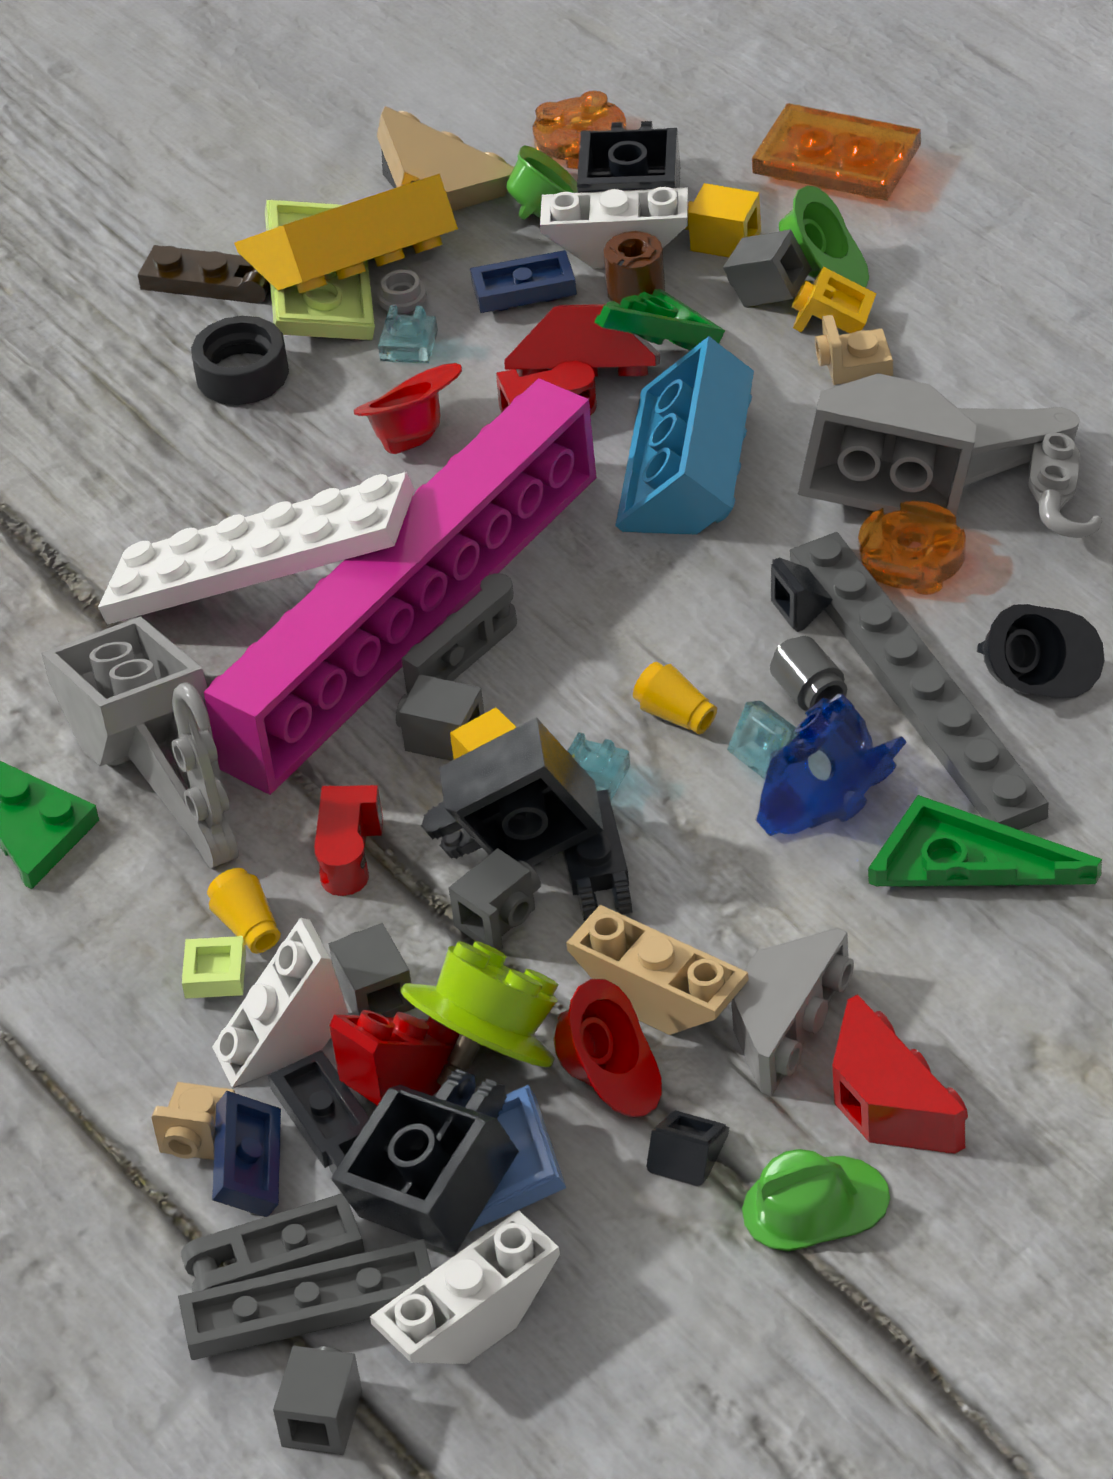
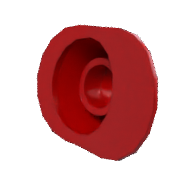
[354,363,462,454]
[553,979,662,1117]

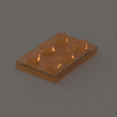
[752,103,921,201]

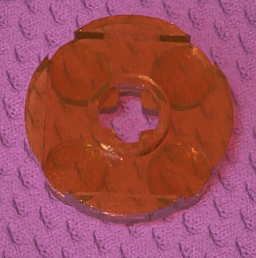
[532,90,627,169]
[858,501,966,595]

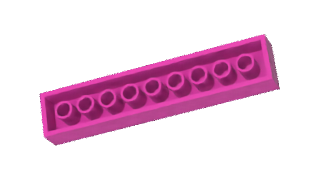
[204,378,597,795]

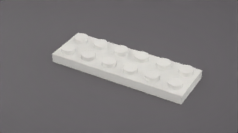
[98,472,415,625]

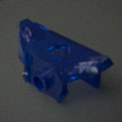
[755,694,907,836]

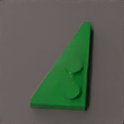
[595,289,725,350]
[0,761,99,889]
[868,795,1102,887]

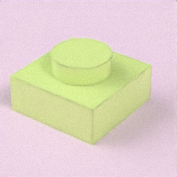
[182,936,246,999]

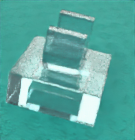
[378,305,438,363]
[727,701,804,779]
[568,732,631,802]

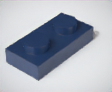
[470,250,577,313]
[212,1091,281,1217]

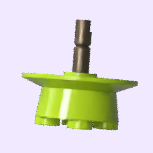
[401,941,559,1086]

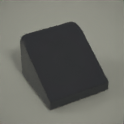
[646,1110,730,1186]

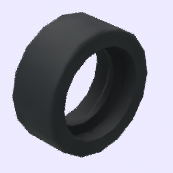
[191,315,289,405]

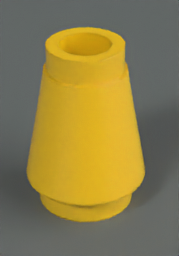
[633,662,717,735]
[207,868,281,954]

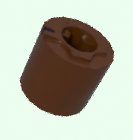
[603,231,665,304]

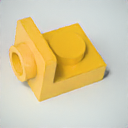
[792,266,877,333]

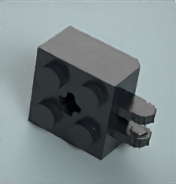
[577,121,681,193]
[421,717,604,867]
[331,1069,519,1253]

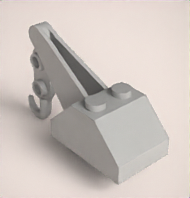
[797,373,1102,538]
[41,616,239,868]

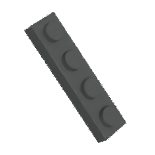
[178,1239,432,1361]

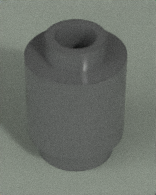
[770,636,847,716]

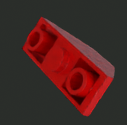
[504,304,660,377]
[832,994,968,1154]
[329,1010,460,1106]

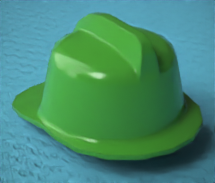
[506,145,578,220]
[779,185,869,287]
[742,1149,890,1251]

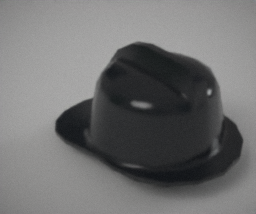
[977,604,1105,698]

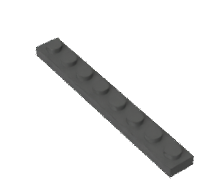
[790,532,1049,830]

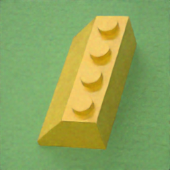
[234,173,458,294]

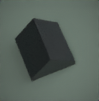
[771,557,833,632]

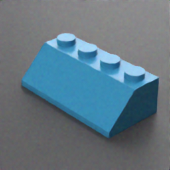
[615,336,754,535]

